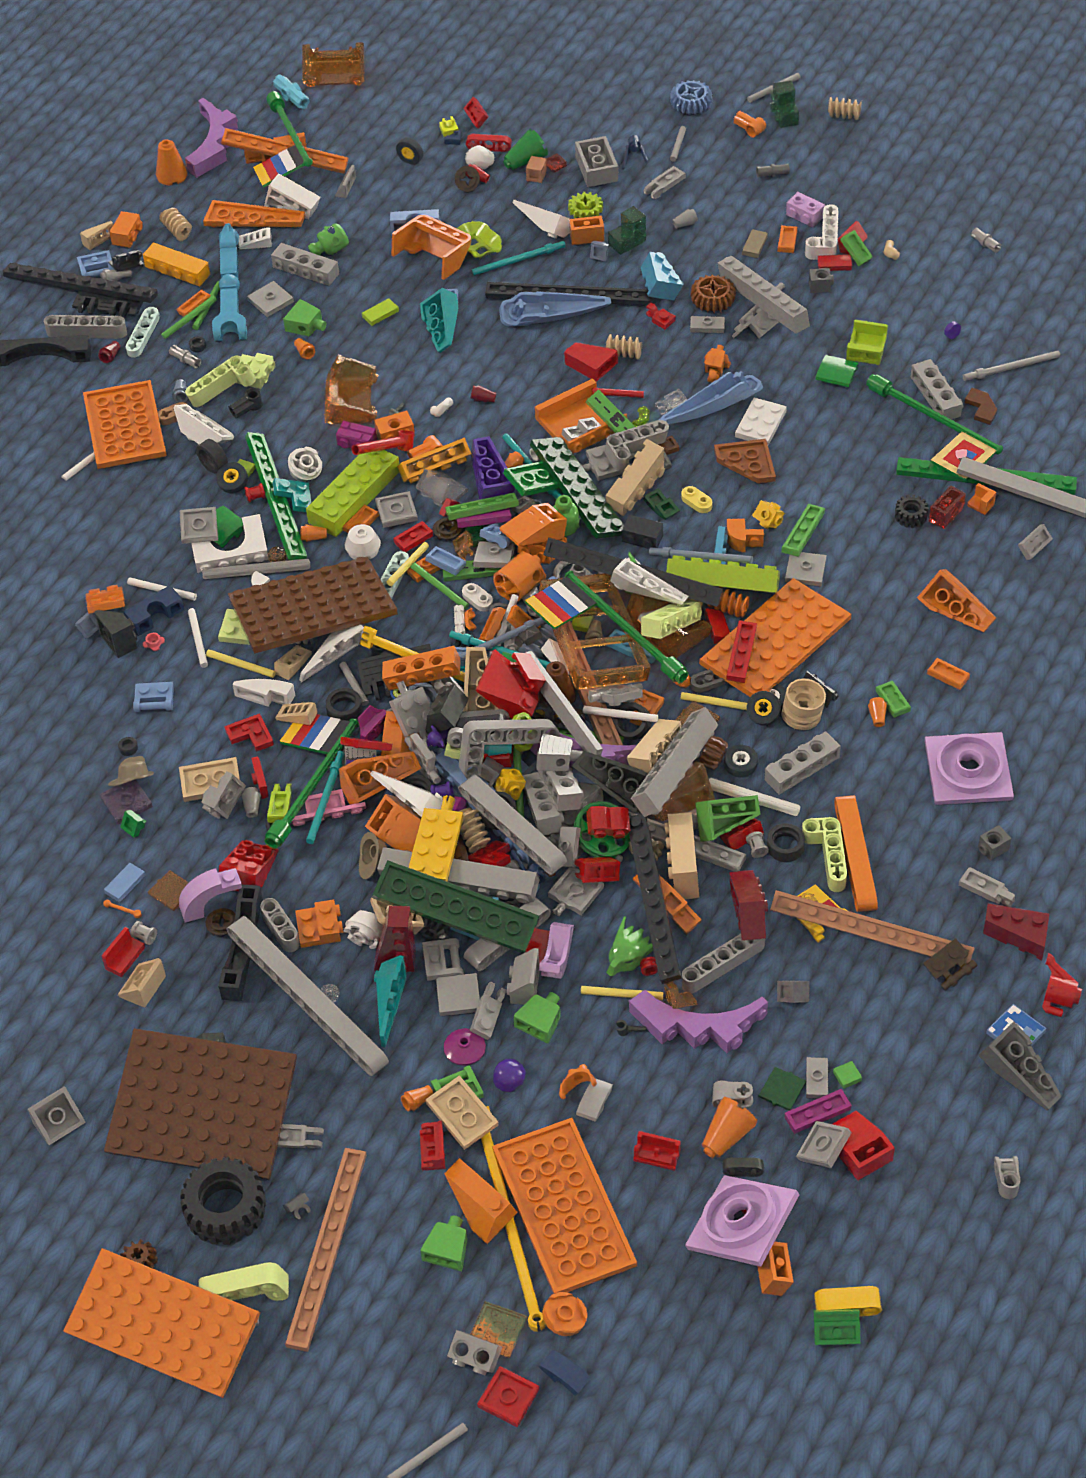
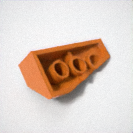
[917,569,996,632]
[381,711,426,781]
[444,1158,518,1244]

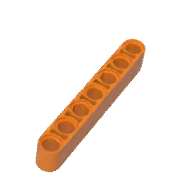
[834,795,878,912]

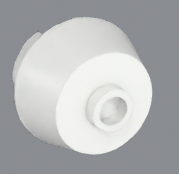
[288,447,322,482]
[345,524,381,559]
[344,910,384,949]

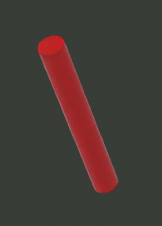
[592,388,644,398]

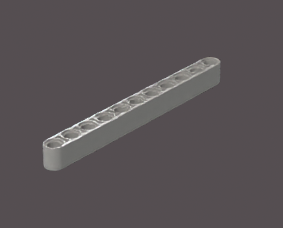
[227,916,389,1076]

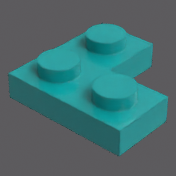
[273,478,311,513]

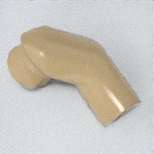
[884,240,900,260]

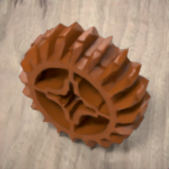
[690,274,736,313]

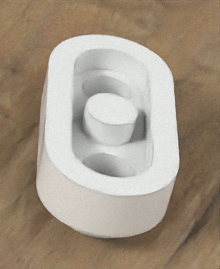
[462,583,493,612]

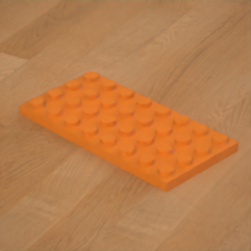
[699,578,852,697]
[492,1118,637,1294]
[63,1248,260,1398]

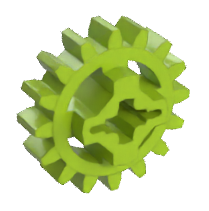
[568,192,603,218]

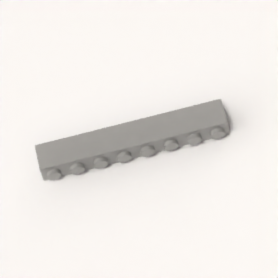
[718,256,810,334]
[631,707,718,817]
[377,847,540,903]

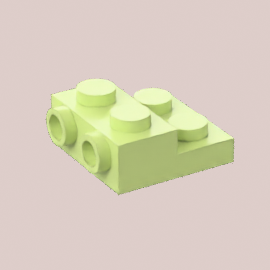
[236,353,275,389]

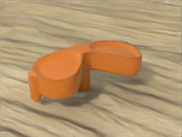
[464,608,476,631]

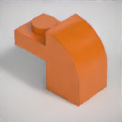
[726,519,764,552]

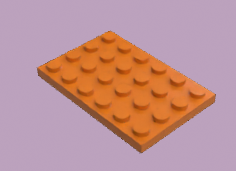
[83,380,167,469]

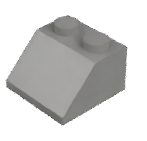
[507,948,540,1005]

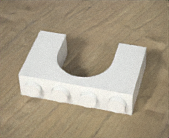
[192,514,269,573]

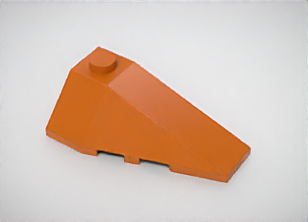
[339,751,422,805]

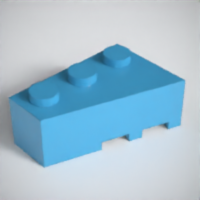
[641,252,683,300]

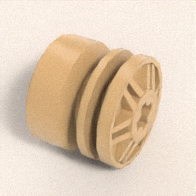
[781,679,826,730]

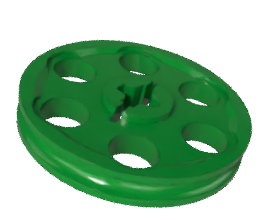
[573,801,631,858]

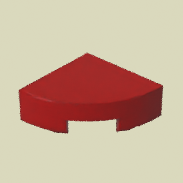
[439,498,460,517]

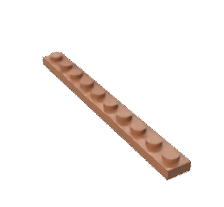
[554,621,623,745]
[770,890,974,964]
[285,1148,367,1352]

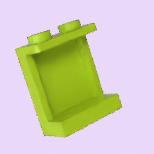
[846,320,888,365]

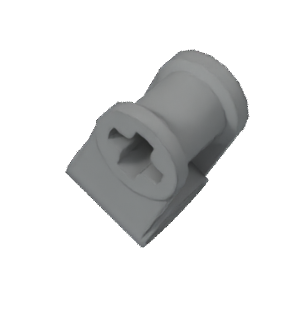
[712,1081,753,1109]
[994,1156,1020,1199]

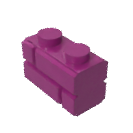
[336,421,377,448]

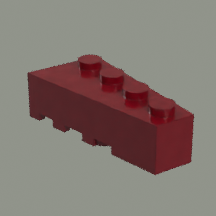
[729,870,768,941]

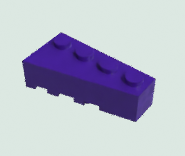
[471,437,515,500]

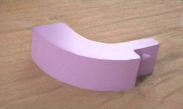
[179,868,242,922]
[539,922,574,979]

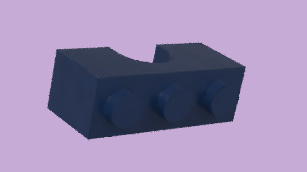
[124,585,184,636]

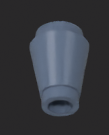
[172,379,188,403]

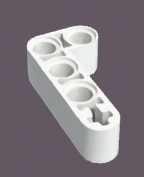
[805,205,838,260]

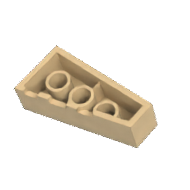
[463,647,498,712]
[665,812,700,899]

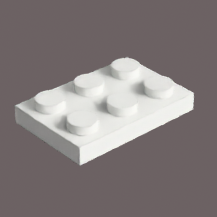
[735,398,786,445]

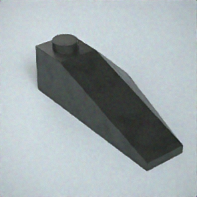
[572,750,648,813]

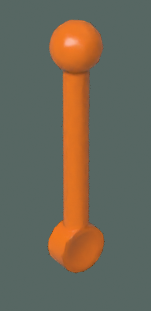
[103,900,142,918]

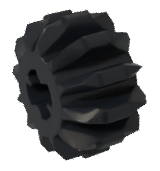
[418,916,451,941]

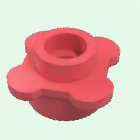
[143,633,165,651]

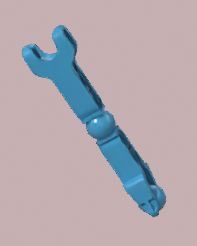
[212,223,247,341]

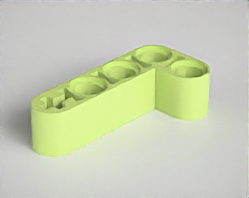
[185,355,256,407]
[802,817,847,892]
[198,1263,289,1301]

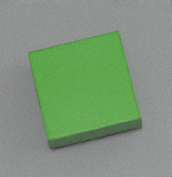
[833,1061,862,1089]

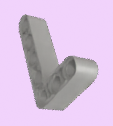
[459,719,560,779]

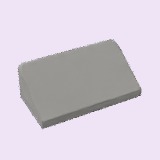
[335,165,356,198]

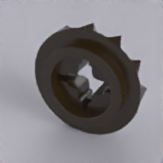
[455,166,480,192]
[433,517,462,542]
[205,908,236,937]

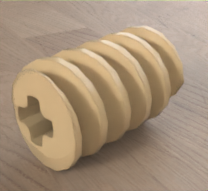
[828,97,862,120]
[159,208,192,241]
[606,334,642,359]
[458,808,491,852]

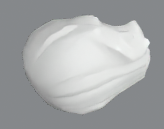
[465,145,495,170]

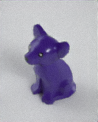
[426,725,451,748]

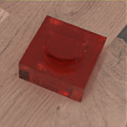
[547,153,567,173]

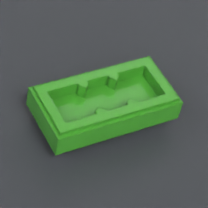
[840,230,873,267]
[876,680,911,718]

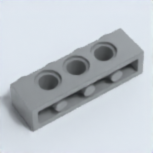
[271,243,339,286]
[911,359,963,419]
[765,731,841,795]
[536,751,584,811]
[522,772,564,835]

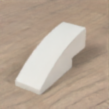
[233,679,295,707]

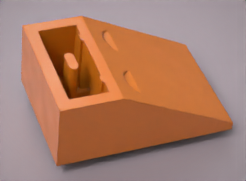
[499,503,567,547]
[365,794,422,852]

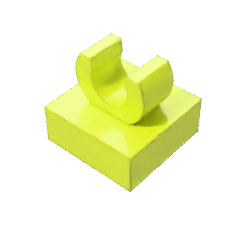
[439,116,459,137]

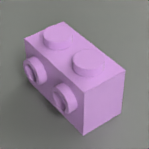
[786,192,825,227]

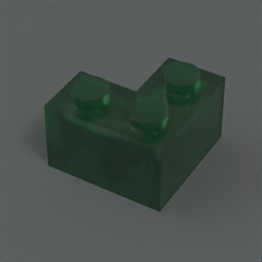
[770,80,799,128]
[608,206,646,255]

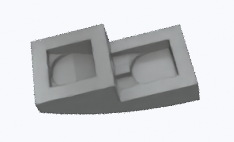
[562,417,601,442]
[576,1078,613,1122]

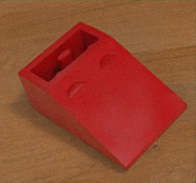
[219,840,279,892]
[832,1111,895,1181]

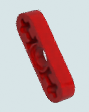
[466,134,512,152]

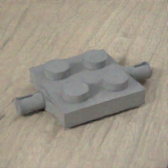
[581,445,637,481]
[389,680,431,741]
[588,683,643,706]
[404,733,441,785]
[548,867,604,916]

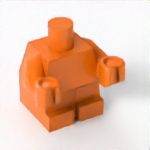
[704,345,731,376]

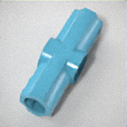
[273,75,310,110]

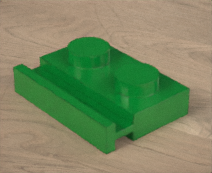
[813,1309,861,1345]

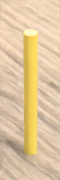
[386,542,429,586]
[206,649,276,678]
[680,692,747,710]
[581,986,664,1000]

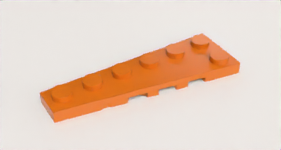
[203,200,305,227]

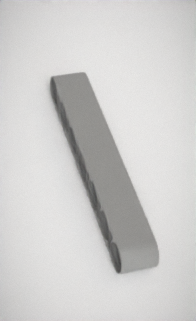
[458,775,567,875]

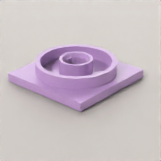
[925,732,1014,805]
[685,1175,799,1266]

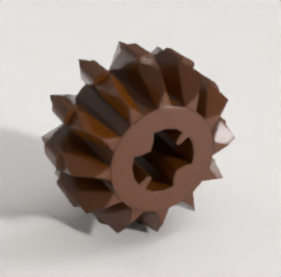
[699,735,728,770]
[120,1239,158,1269]

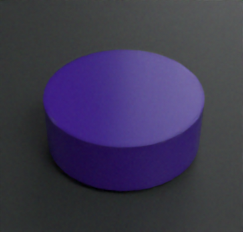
[944,321,961,339]

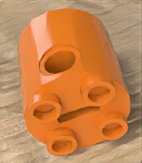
[493,551,546,602]

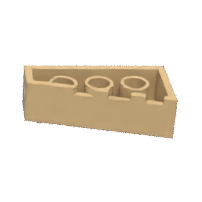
[606,439,665,516]
[627,719,682,774]

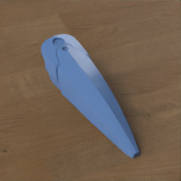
[499,291,611,327]
[659,371,763,424]

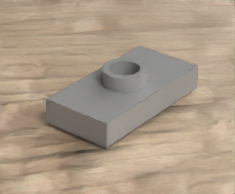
[690,316,725,333]
[1018,524,1053,560]
[558,827,581,868]
[806,1057,828,1098]

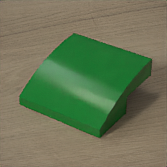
[815,355,859,387]
[213,505,244,548]

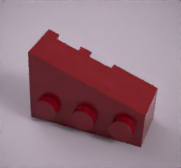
[983,903,1049,961]

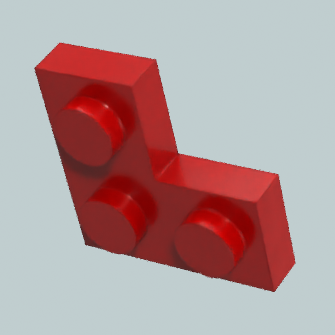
[224,713,274,752]
[468,840,511,867]

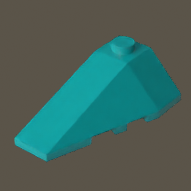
[420,288,458,353]
[374,955,407,1047]

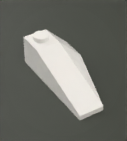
[513,200,570,239]
[610,558,689,605]
[299,625,364,683]
[370,771,443,817]

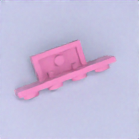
[290,789,366,826]

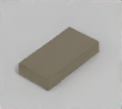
[742,229,768,258]

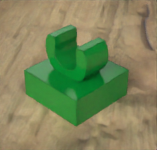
[120,810,147,838]

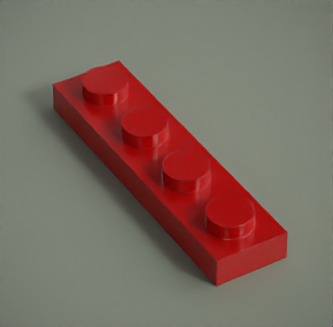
[726,620,757,683]

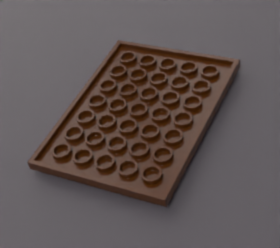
[228,557,398,654]
[104,1028,297,1180]

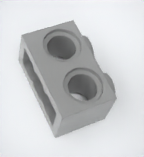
[447,1330,502,1375]

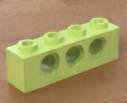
[641,600,702,639]

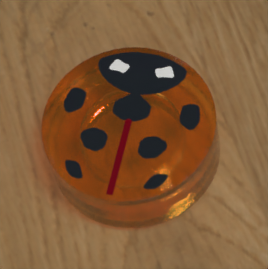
[268,546,286,562]

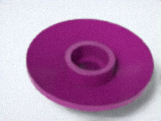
[444,1028,486,1066]

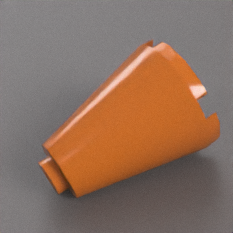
[156,139,187,185]
[702,1097,758,1158]

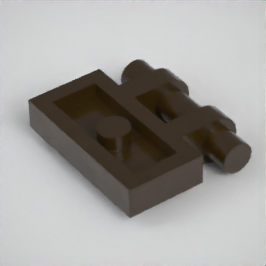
[923,938,978,991]

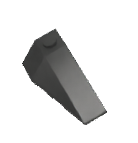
[978,1022,1062,1111]

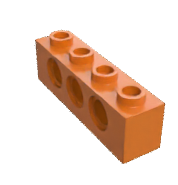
[382,646,460,691]

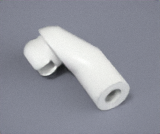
[430,397,453,417]

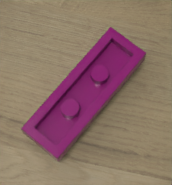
[784,1089,852,1134]

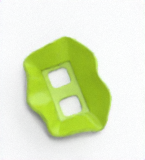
[457,221,502,259]

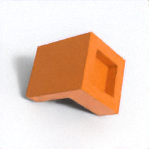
[967,483,996,515]

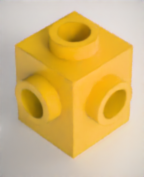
[752,500,785,529]
[494,769,526,800]

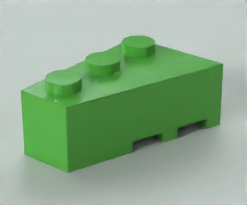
[695,795,760,842]

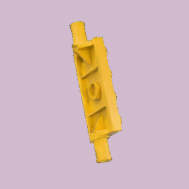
[408,795,464,882]

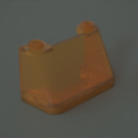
[302,42,366,87]
[324,355,378,425]
[623,593,713,659]

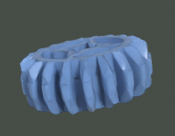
[670,80,712,115]

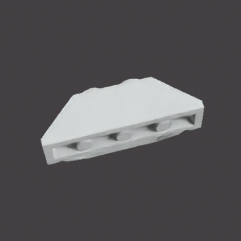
[174,404,234,445]

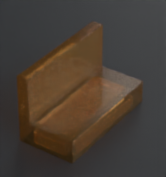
[664,981,697,1009]

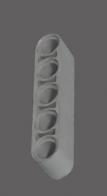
[44,315,127,339]
[464,898,551,971]
[682,934,765,993]

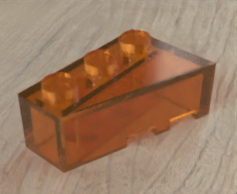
[654,762,715,821]

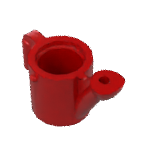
[1042,953,1082,1017]

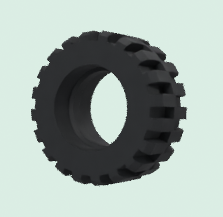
[180,1157,266,1245]

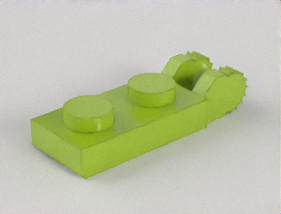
[267,784,292,823]

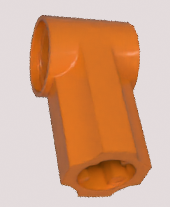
[734,111,766,138]
[407,435,443,459]

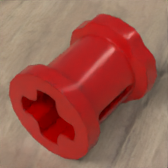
[244,483,266,503]

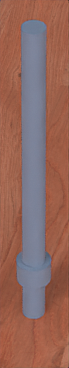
[649,547,753,564]
[459,617,546,662]

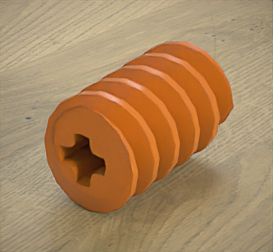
[708,587,749,618]

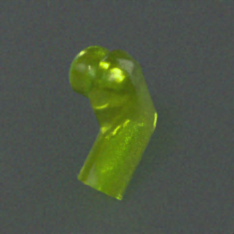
[632,406,650,427]

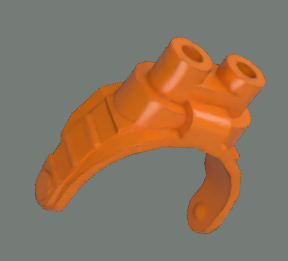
[559,1064,597,1099]

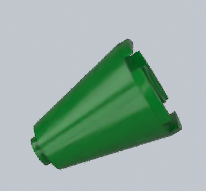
[503,129,548,170]

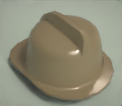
[108,756,154,786]
[359,832,387,879]

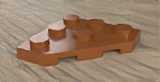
[714,439,776,483]

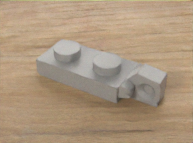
[959,867,1015,907]

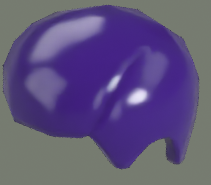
[493,1058,526,1092]

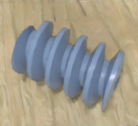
[518,624,557,659]

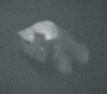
[655,388,687,415]

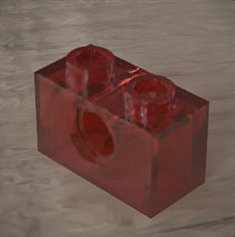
[929,485,966,529]

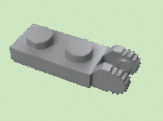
[644,166,686,199]
[470,982,506,1040]
[278,1124,324,1148]

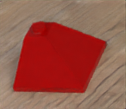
[475,649,538,719]

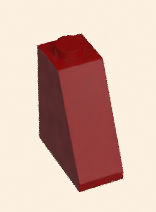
[564,342,618,382]

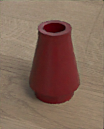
[98,341,121,363]
[470,385,497,402]

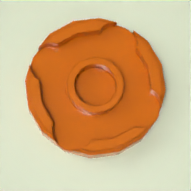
[542,1292,587,1336]

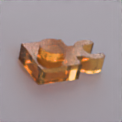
[453,531,473,561]

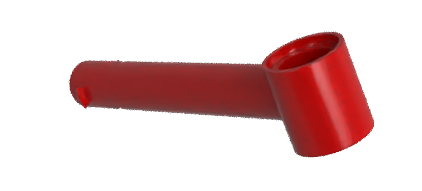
[351,430,414,455]

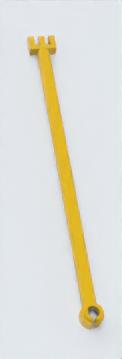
[359,626,558,719]
[481,1106,546,1332]

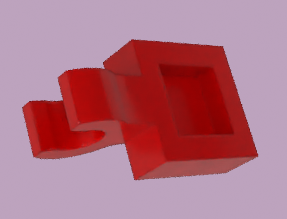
[646,303,676,330]

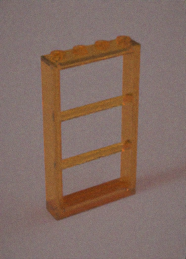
[538,573,651,690]

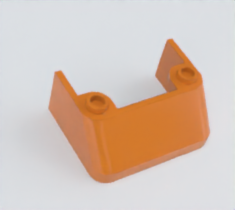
[391,215,471,280]

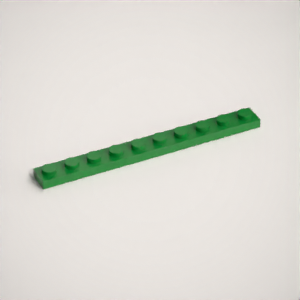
[245,432,307,560]
[896,457,1077,495]

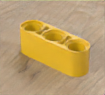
[814,1286,882,1316]

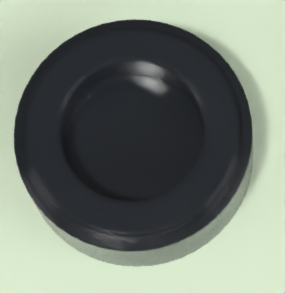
[189,336,206,352]
[118,737,138,756]

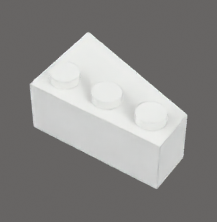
[264,173,320,219]

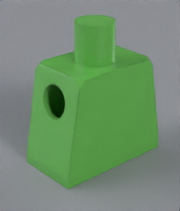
[283,299,326,336]
[514,992,561,1044]
[420,1215,467,1272]

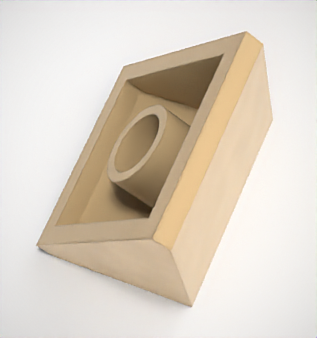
[118,958,166,1008]

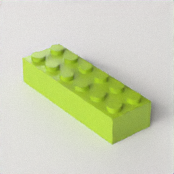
[306,450,399,537]
[666,555,780,593]

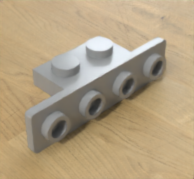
[732,308,779,338]

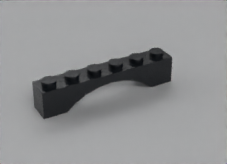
[0,335,91,367]
[218,885,263,1001]

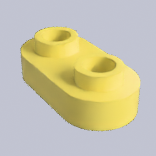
[681,486,712,513]

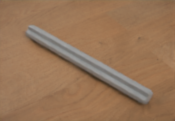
[202,559,310,579]

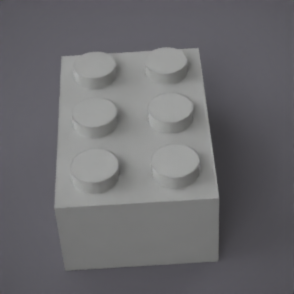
[575,136,618,187]

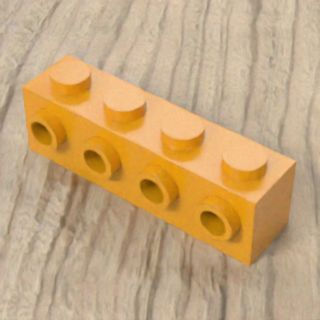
[143,243,210,286]
[397,438,471,483]

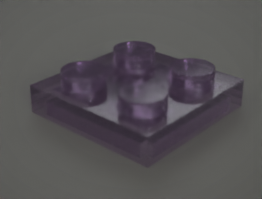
[100,779,153,825]

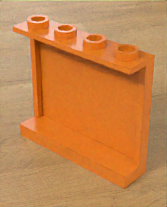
[535,378,627,454]

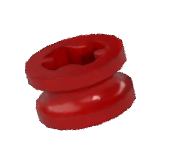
[640,957,658,976]

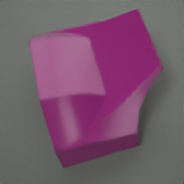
[358,705,386,740]

